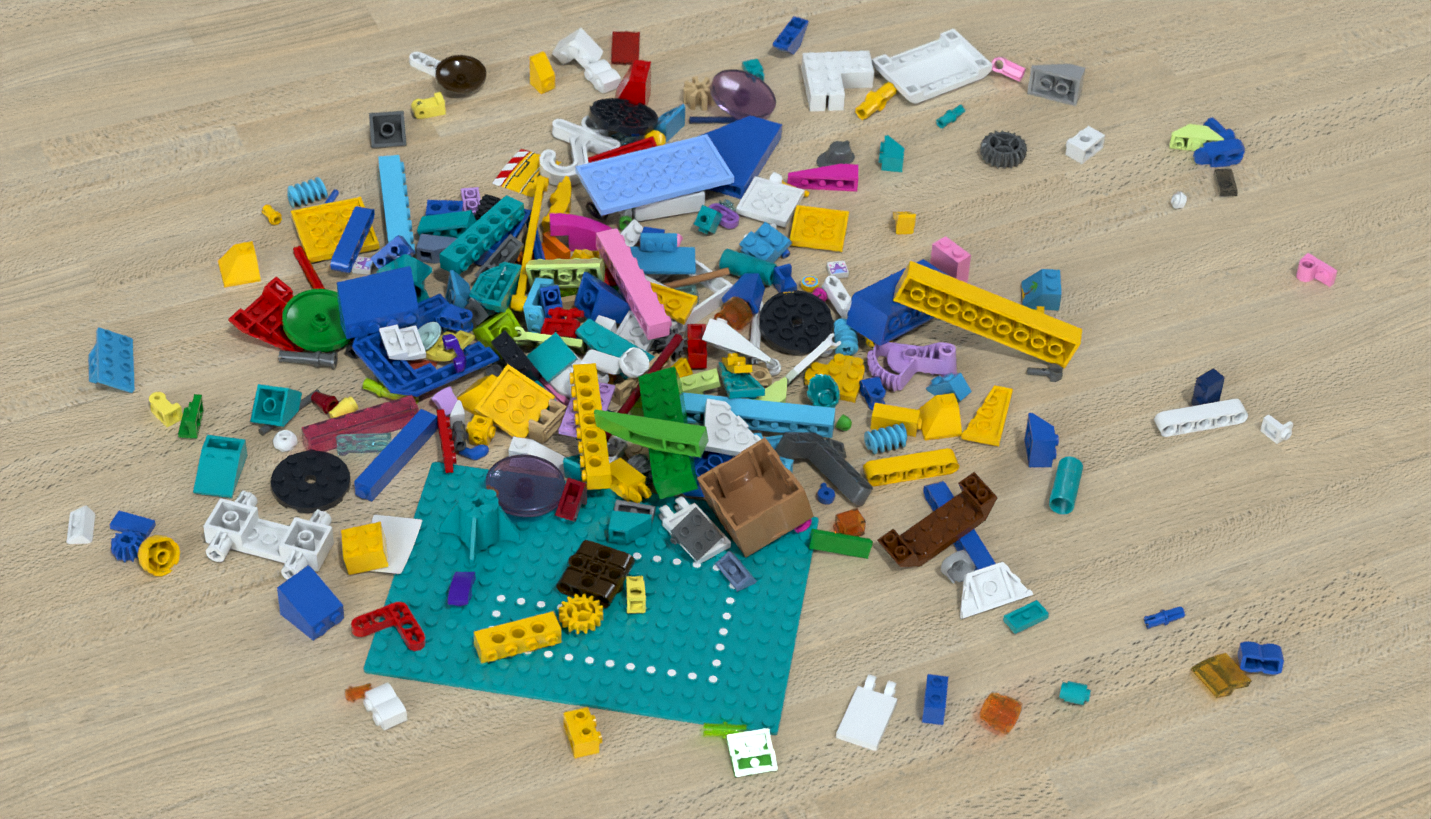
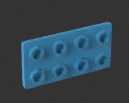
[630,233,696,275]
[88,327,135,393]

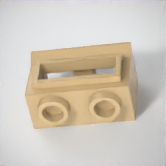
[529,399,567,444]

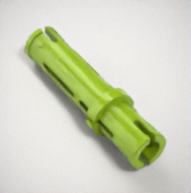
[362,378,419,409]

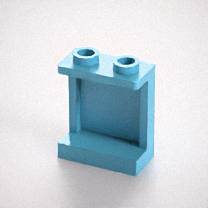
[523,278,555,334]

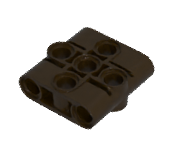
[556,540,635,608]

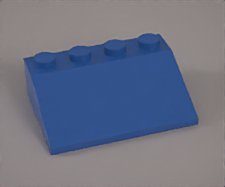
[336,266,420,339]

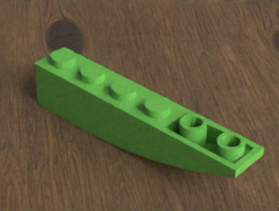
[594,409,709,457]

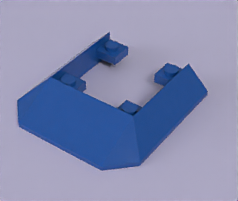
[352,294,499,397]

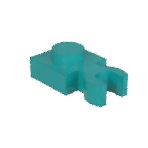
[742,59,765,83]

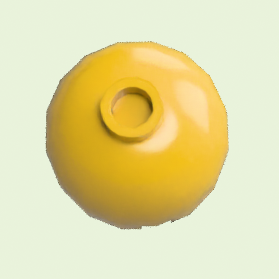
[138,535,180,576]

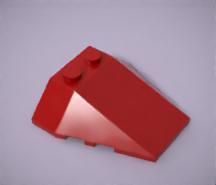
[228,276,305,352]

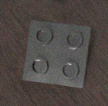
[670,507,723,561]

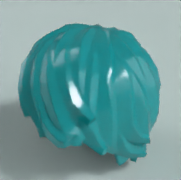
[807,374,840,408]

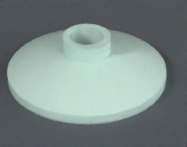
[418,322,441,351]

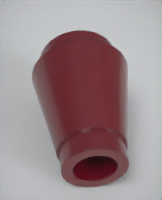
[311,391,339,414]

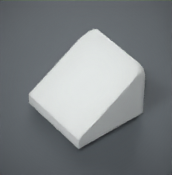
[450,400,465,429]

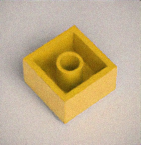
[341,521,389,575]

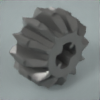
[656,328,688,359]
[627,453,653,486]

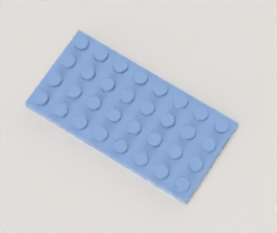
[575,134,734,216]

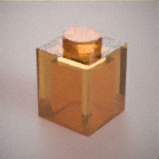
[833,508,866,537]

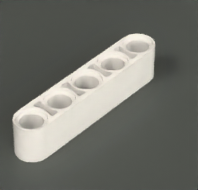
[1154,399,1248,437]

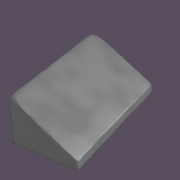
[614,500,656,523]

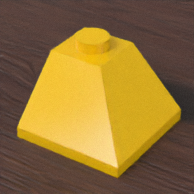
[218,241,261,288]
[457,374,498,416]
[918,393,962,441]

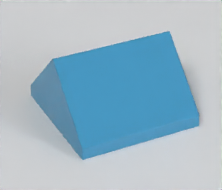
[648,103,685,143]
[445,270,471,309]

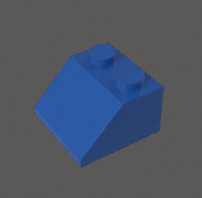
[1024,413,1059,468]

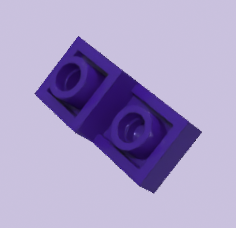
[447,572,476,606]

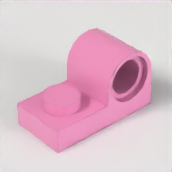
[1296,253,1337,287]

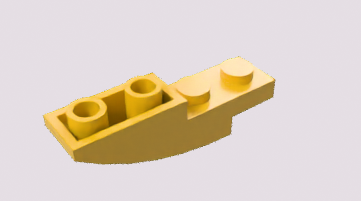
[542,176,572,234]

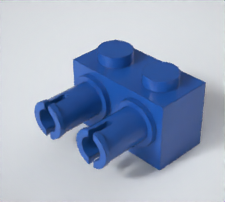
[370,235,416,269]

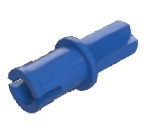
[1144,606,1185,629]

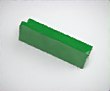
[809,528,873,559]

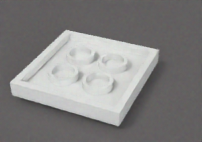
[736,176,805,228]

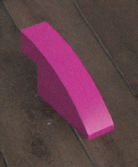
[550,213,612,252]

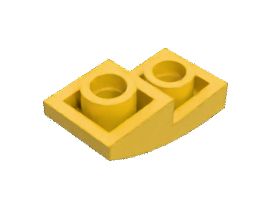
[721,353,752,373]

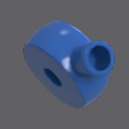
[817,483,835,505]

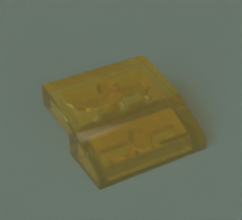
[1191,653,1252,698]

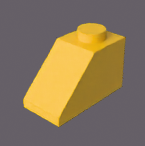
[529,51,555,94]

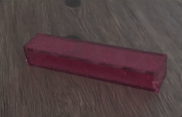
[301,395,419,452]

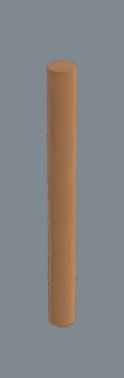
[663,268,730,289]

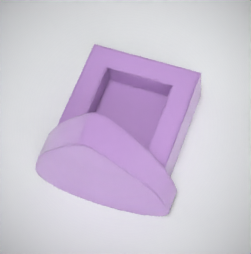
[431,387,457,417]

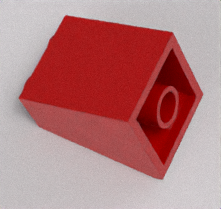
[615,60,651,106]

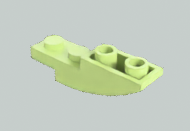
[678,368,721,395]

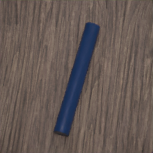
[689,116,741,124]

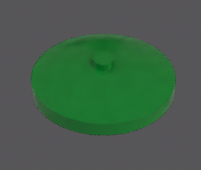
[282,289,352,352]

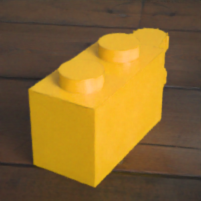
[610,458,652,503]

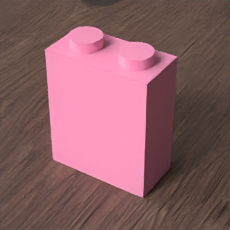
[930,236,971,283]

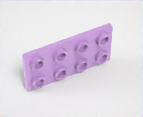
[559,382,615,437]

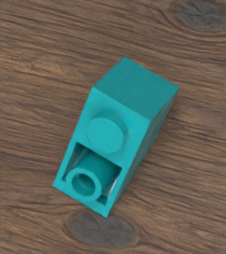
[879,135,905,172]
[609,510,652,544]

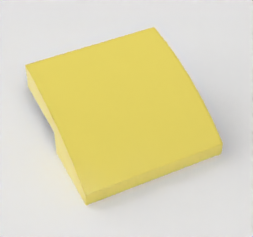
[426,330,475,361]

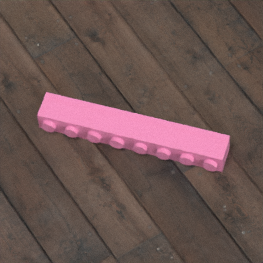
[596,228,672,340]

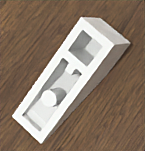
[508,437,565,476]

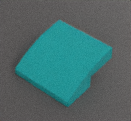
[527,332,578,383]

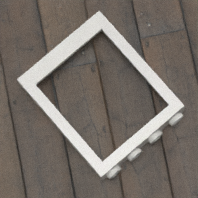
[618,259,733,333]

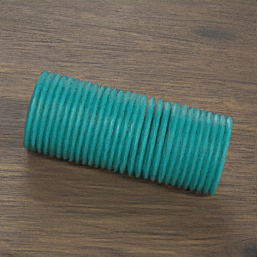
[719,248,778,286]
[1049,456,1084,514]

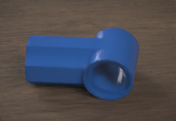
[1203,117,1235,140]

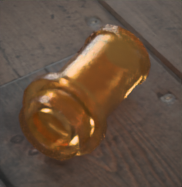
[345,683,372,703]

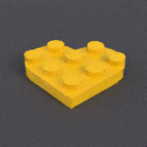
[804,353,865,403]

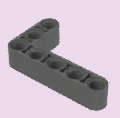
[775,432,873,506]

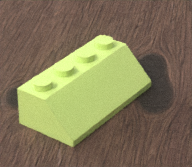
[526,258,605,288]

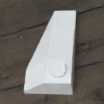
[702,317,776,366]

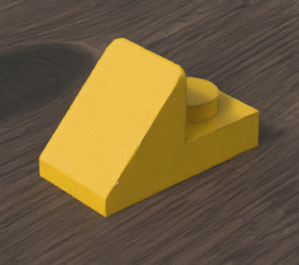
[893,211,916,235]

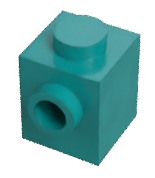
[694,205,723,235]

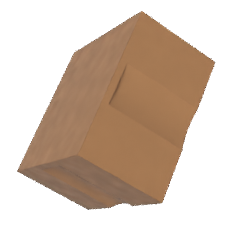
[697,438,814,558]

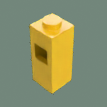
[870,403,923,437]

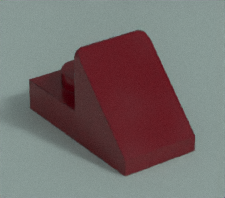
[555,478,587,522]

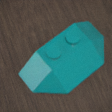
[469,262,522,313]

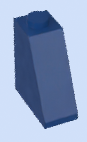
[722,273,765,314]

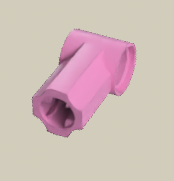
[991,57,1026,82]

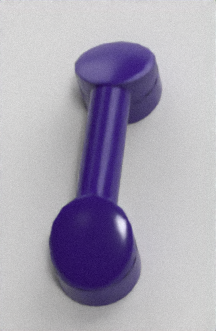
[442,334,466,373]

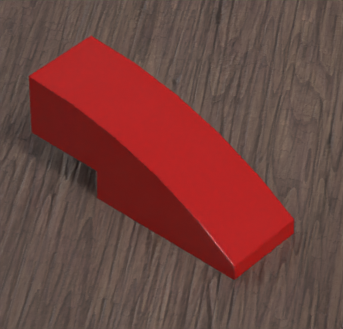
[687,324,707,368]

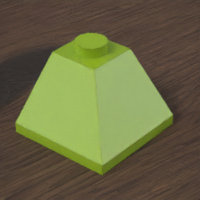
[472,307,521,359]

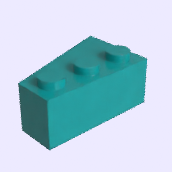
[417,210,476,238]

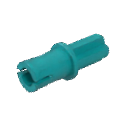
[936,105,965,128]

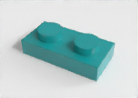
[1003,600,1049,634]

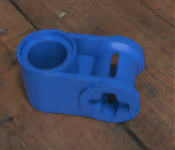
[436,303,474,333]
[859,376,886,411]

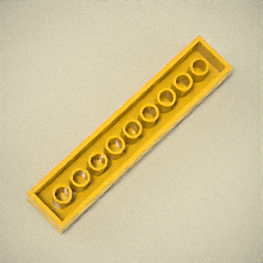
[893,261,1082,369]

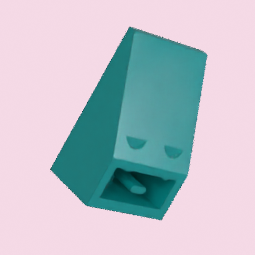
[193,435,248,498]

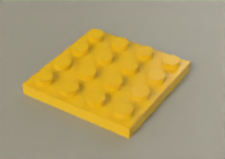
[291,197,380,263]

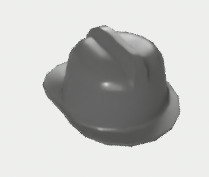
[817,140,855,167]

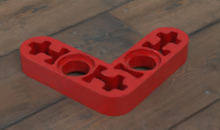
[351,602,426,651]

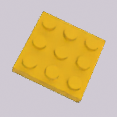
[789,205,849,252]
[474,364,555,439]

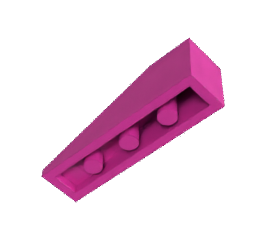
[787,164,858,192]

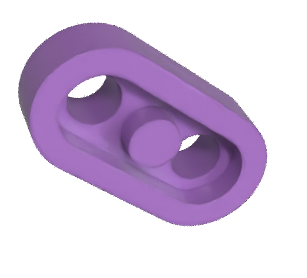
[709,203,739,229]

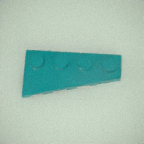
[575,319,655,380]
[718,362,765,399]

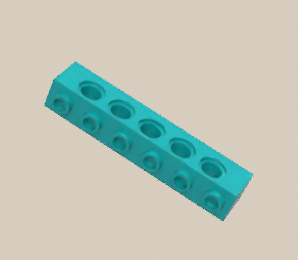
[439,195,525,275]

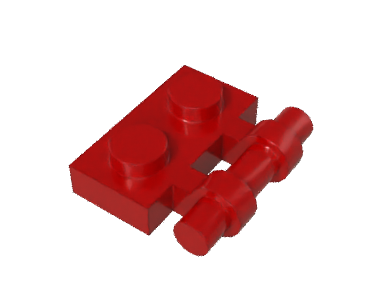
[540,307,584,339]

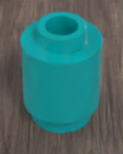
[1059,681,1091,705]

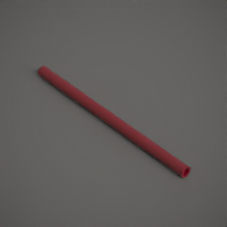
[605,334,683,442]

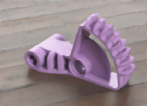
[867,342,957,392]

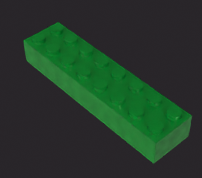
[638,366,698,500]

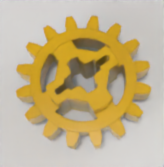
[559,594,603,634]

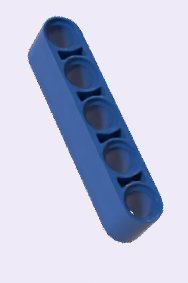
[330,206,375,273]

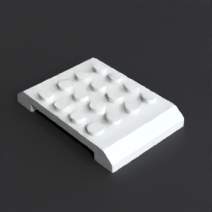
[871,29,993,104]

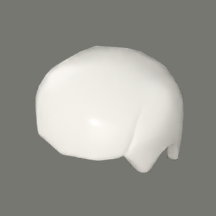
[619,347,649,378]

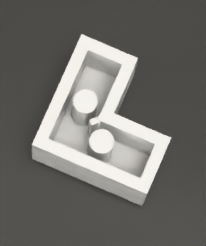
[552,28,603,69]

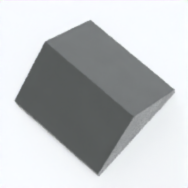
[369,111,407,148]

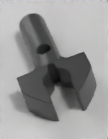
[1027,363,1063,382]

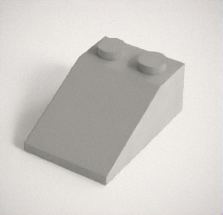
[1027,64,1085,106]

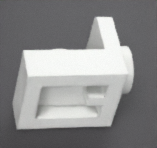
[1260,415,1293,444]

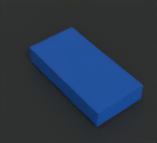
[110,510,156,539]

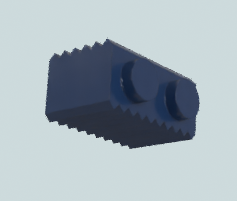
[1191,368,1225,406]

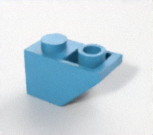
[926,372,972,402]

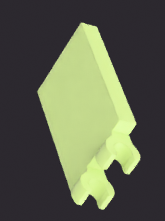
[513,326,587,355]

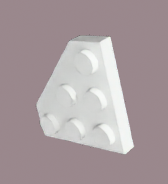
[704,399,761,456]

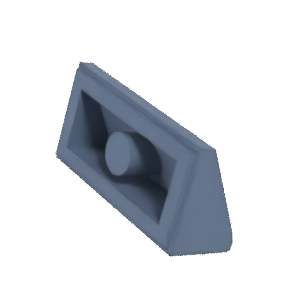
[715,551,757,591]

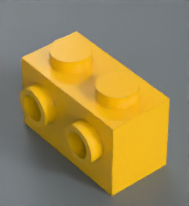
[563,707,602,758]

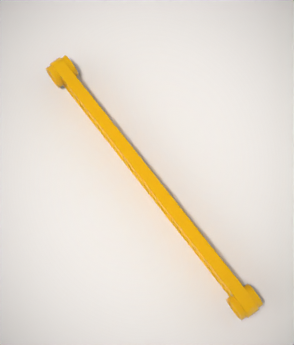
[511,176,549,312]

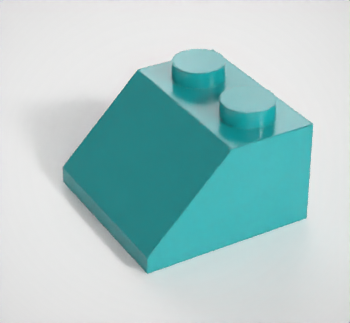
[250,384,302,427]

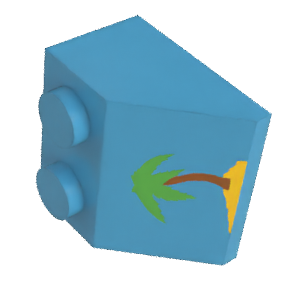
[1021,269,1062,311]

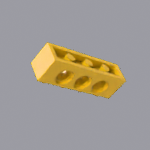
[474,611,561,663]

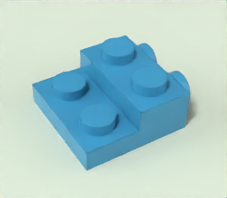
[739,222,792,263]

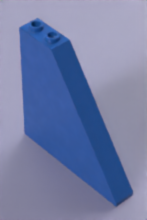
[697,115,782,199]

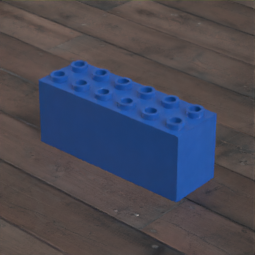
[846,259,949,346]

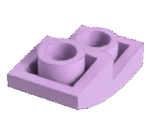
[461,187,481,215]

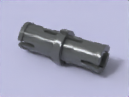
[452,421,467,451]

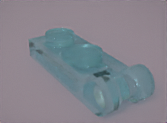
[336,433,392,456]

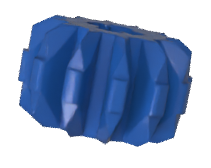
[111,529,145,563]

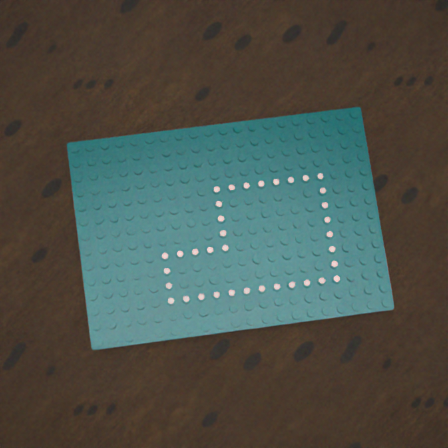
[364,462,819,736]

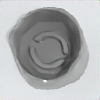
[941,550,975,583]

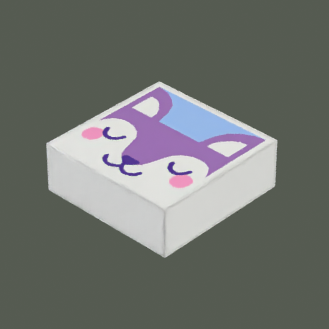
[352,257,374,275]
[826,260,849,278]

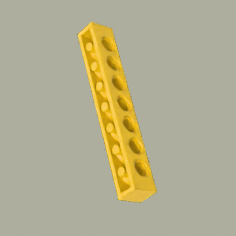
[569,363,611,490]

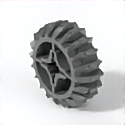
[980,130,1027,169]

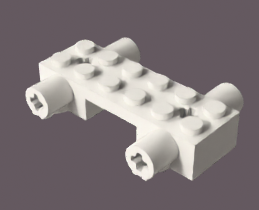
[203,491,334,580]

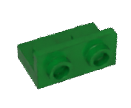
[178,394,204,439]

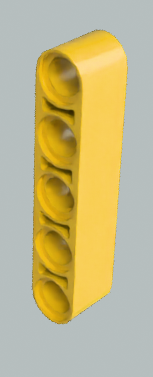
[863,448,959,486]

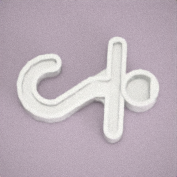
[540,115,620,186]

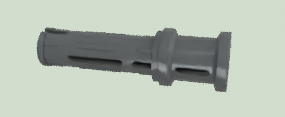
[279,350,338,369]

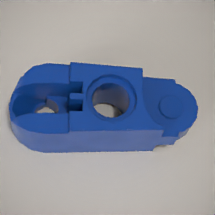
[1193,139,1245,168]

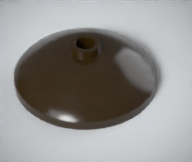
[435,55,487,93]

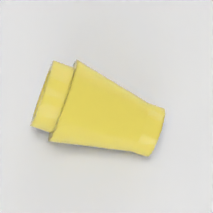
[328,396,359,422]

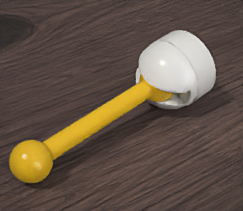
[769,172,809,197]

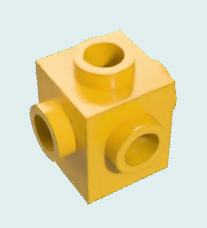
[466,415,496,446]

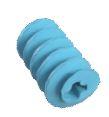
[287,177,328,208]
[834,318,859,356]
[864,423,907,454]

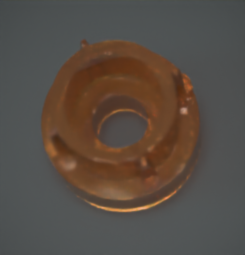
[714,297,753,330]
[980,693,1022,735]

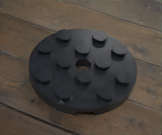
[589,98,658,136]
[759,290,834,355]
[271,449,351,513]

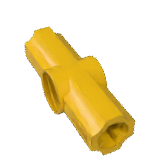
[855,82,896,120]

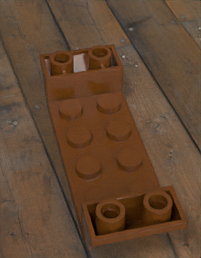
[877,472,997,567]

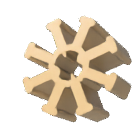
[683,76,717,111]

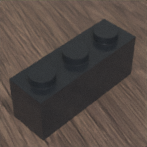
[491,330,542,381]

